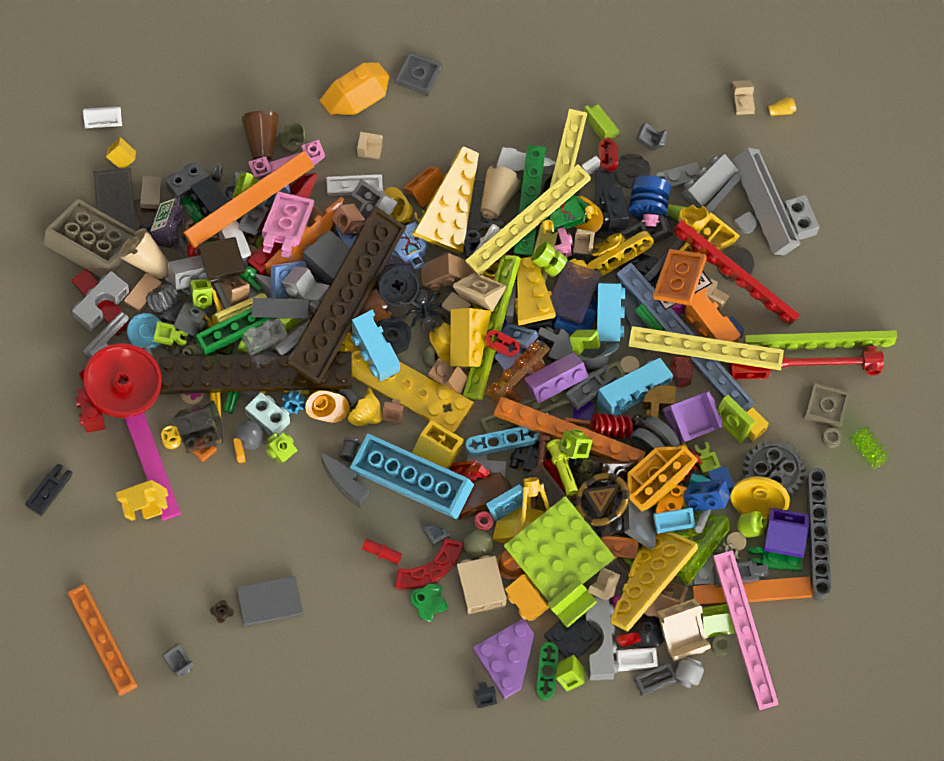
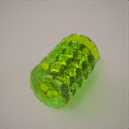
[849,426,889,470]

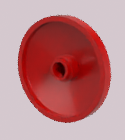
[83,344,162,418]

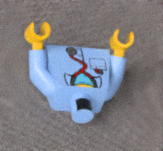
[389,210,429,269]

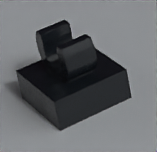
[474,682,497,709]

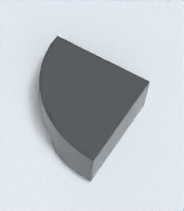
[423,526,450,546]

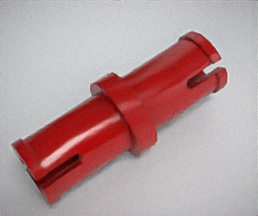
[361,538,403,565]

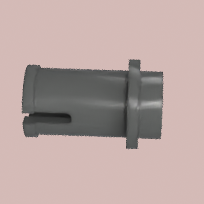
[481,218,505,230]
[337,389,359,408]

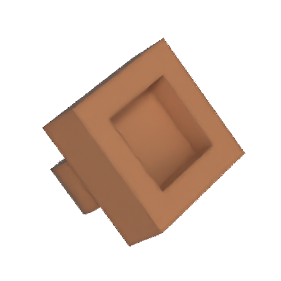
[382,399,404,424]

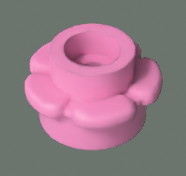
[641,214,660,226]

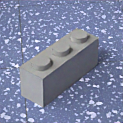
[681,154,739,208]

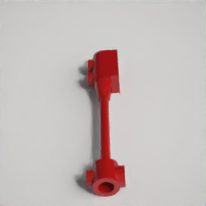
[729,346,884,380]

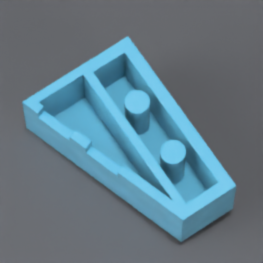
[597,282,625,341]
[351,310,400,382]

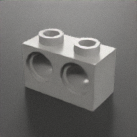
[784,195,819,240]

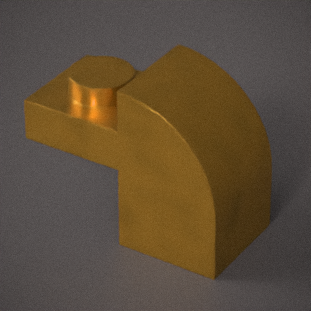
[642,385,676,418]

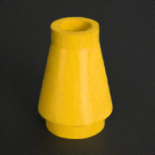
[768,97,796,116]

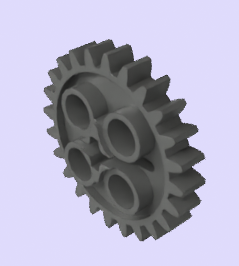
[742,439,806,497]

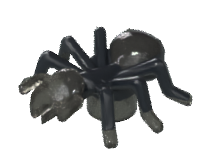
[402,288,448,333]

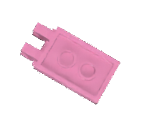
[262,192,314,258]

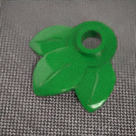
[410,584,448,622]

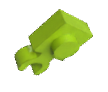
[153,321,188,346]
[695,442,721,476]

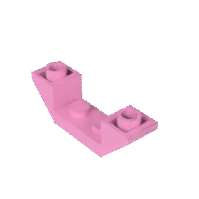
[248,140,325,180]

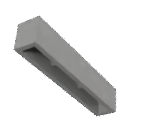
[732,148,801,256]

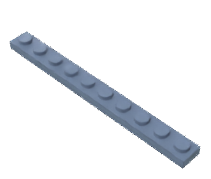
[616,263,754,410]

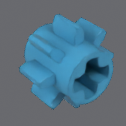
[282,390,306,415]

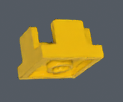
[116,480,168,520]

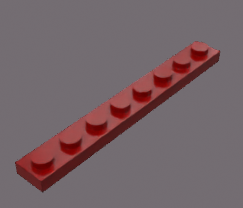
[673,220,800,325]

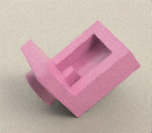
[553,227,573,257]

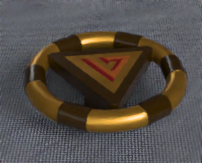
[575,473,629,526]

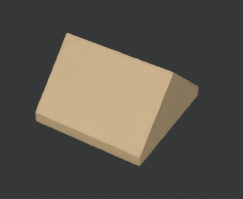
[453,272,506,312]

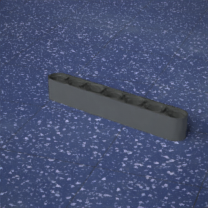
[806,468,831,601]

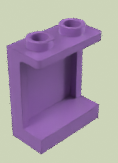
[663,391,723,443]

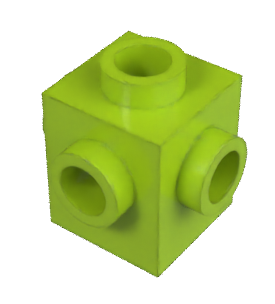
[559,429,593,459]
[265,432,298,463]

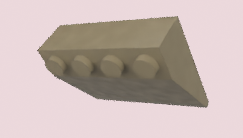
[44,199,136,277]

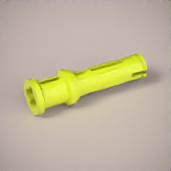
[546,439,578,496]

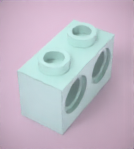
[245,392,290,435]

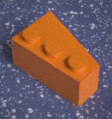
[684,288,741,343]

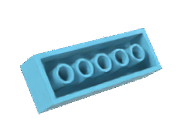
[350,433,474,520]

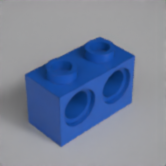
[683,479,731,512]

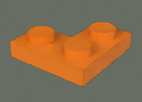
[595,535,639,575]

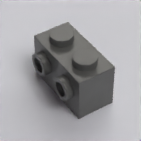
[165,161,208,204]

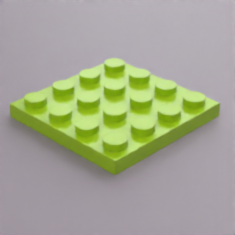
[504,496,615,602]

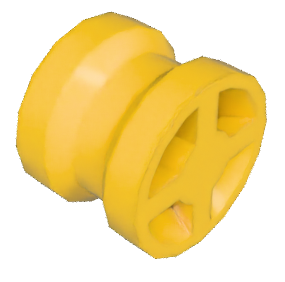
[161,426,182,449]

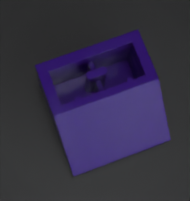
[764,507,809,558]

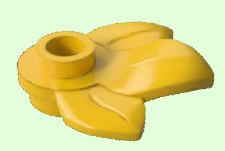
[592,233,625,256]

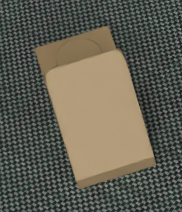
[731,80,755,115]

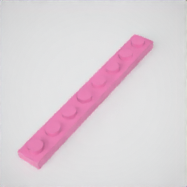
[713,551,779,711]

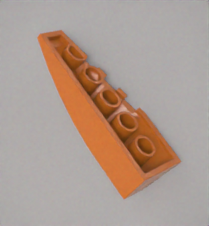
[265,196,344,277]

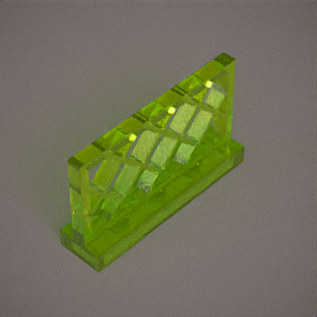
[671,507,730,585]

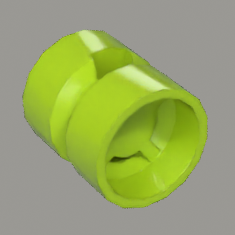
[531,241,567,277]

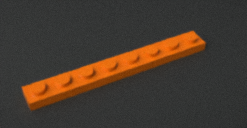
[494,397,646,462]

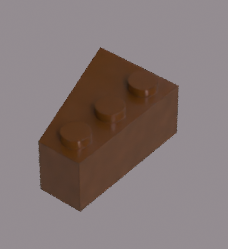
[457,472,512,520]

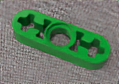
[536,642,558,701]

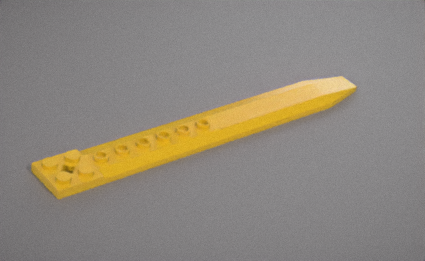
[210,279,474,434]

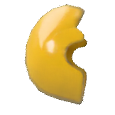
[678,204,709,231]

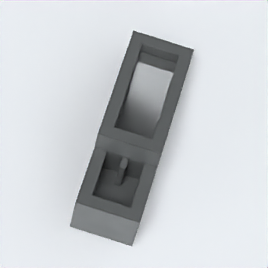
[620,215,673,253]
[322,453,369,508]

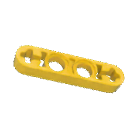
[587,231,654,279]

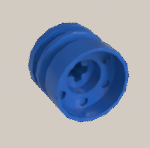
[629,175,671,220]

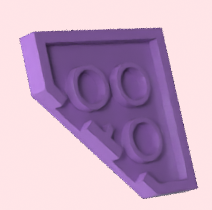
[473,619,534,699]

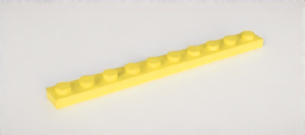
[534,109,587,284]

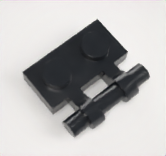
[510,433,552,472]

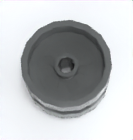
[630,416,680,457]

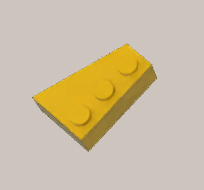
[450,308,491,367]

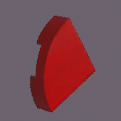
[616,633,641,648]

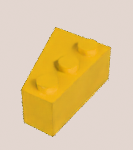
[680,213,740,253]

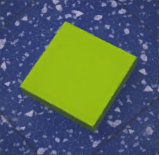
[717,395,755,444]

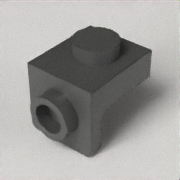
[635,123,668,151]
[162,644,194,677]

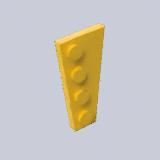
[517,256,555,326]

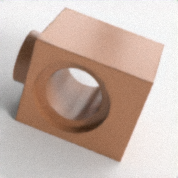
[332,204,365,234]

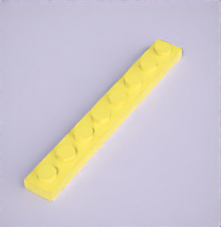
[465,164,591,276]
[629,326,784,370]

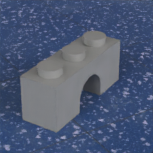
[72,271,130,332]

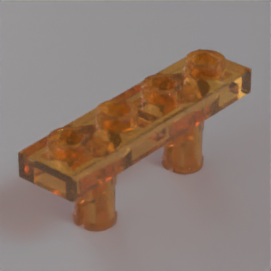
[484,340,550,403]

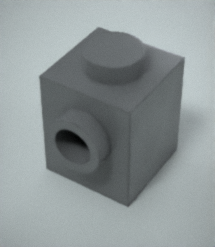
[173,302,206,336]

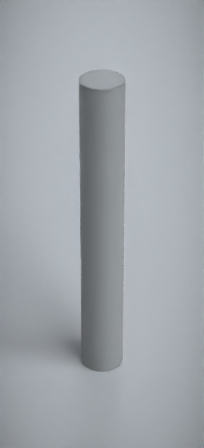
[695,510,711,533]

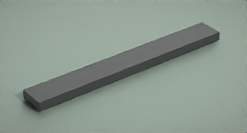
[643,173,741,281]

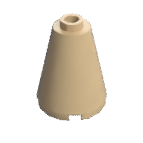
[480,166,522,219]
[119,228,169,279]

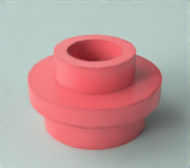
[474,511,494,531]

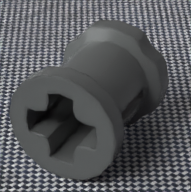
[339,437,361,462]

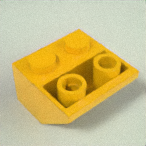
[412,420,464,469]

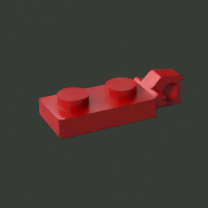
[450,460,489,481]

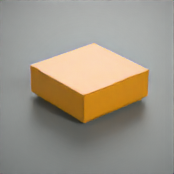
[233,438,245,463]

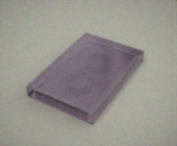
[550,261,601,325]

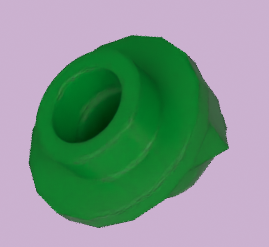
[239,266,262,292]

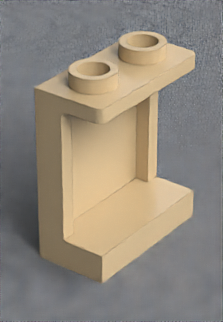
[457,555,506,614]
[657,599,711,661]

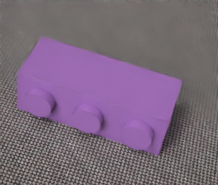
[524,352,589,404]

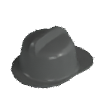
[577,342,619,371]

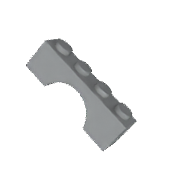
[584,597,618,681]

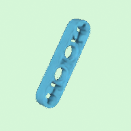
[466,427,540,456]

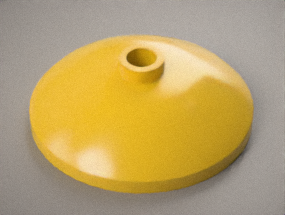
[731,476,790,519]

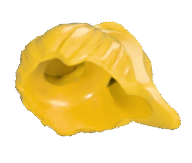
[347,388,383,426]

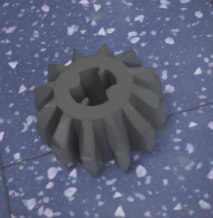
[146,283,179,313]

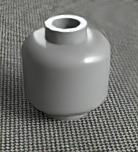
[675,657,704,688]

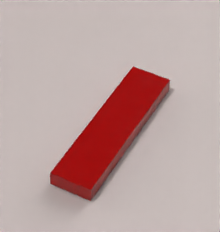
[71,269,131,336]

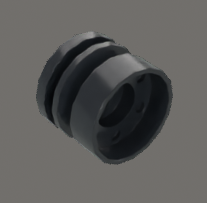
[377,263,419,307]

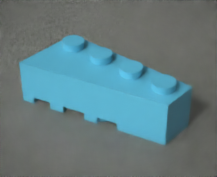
[596,358,673,416]

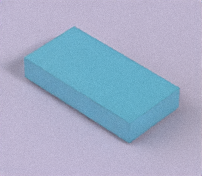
[653,508,696,534]

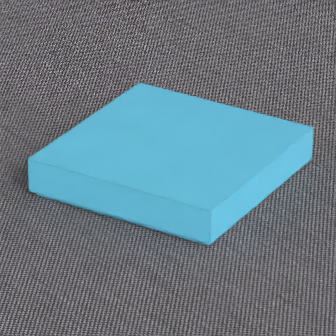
[486,484,523,522]

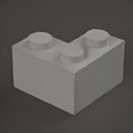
[352,179,397,226]
[282,266,329,313]

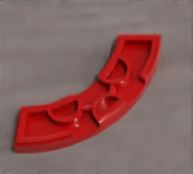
[395,539,464,590]

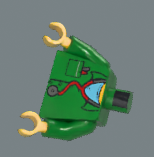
[541,195,598,234]

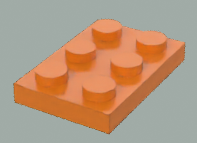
[653,249,707,305]

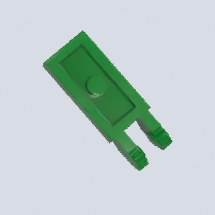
[747,546,803,572]

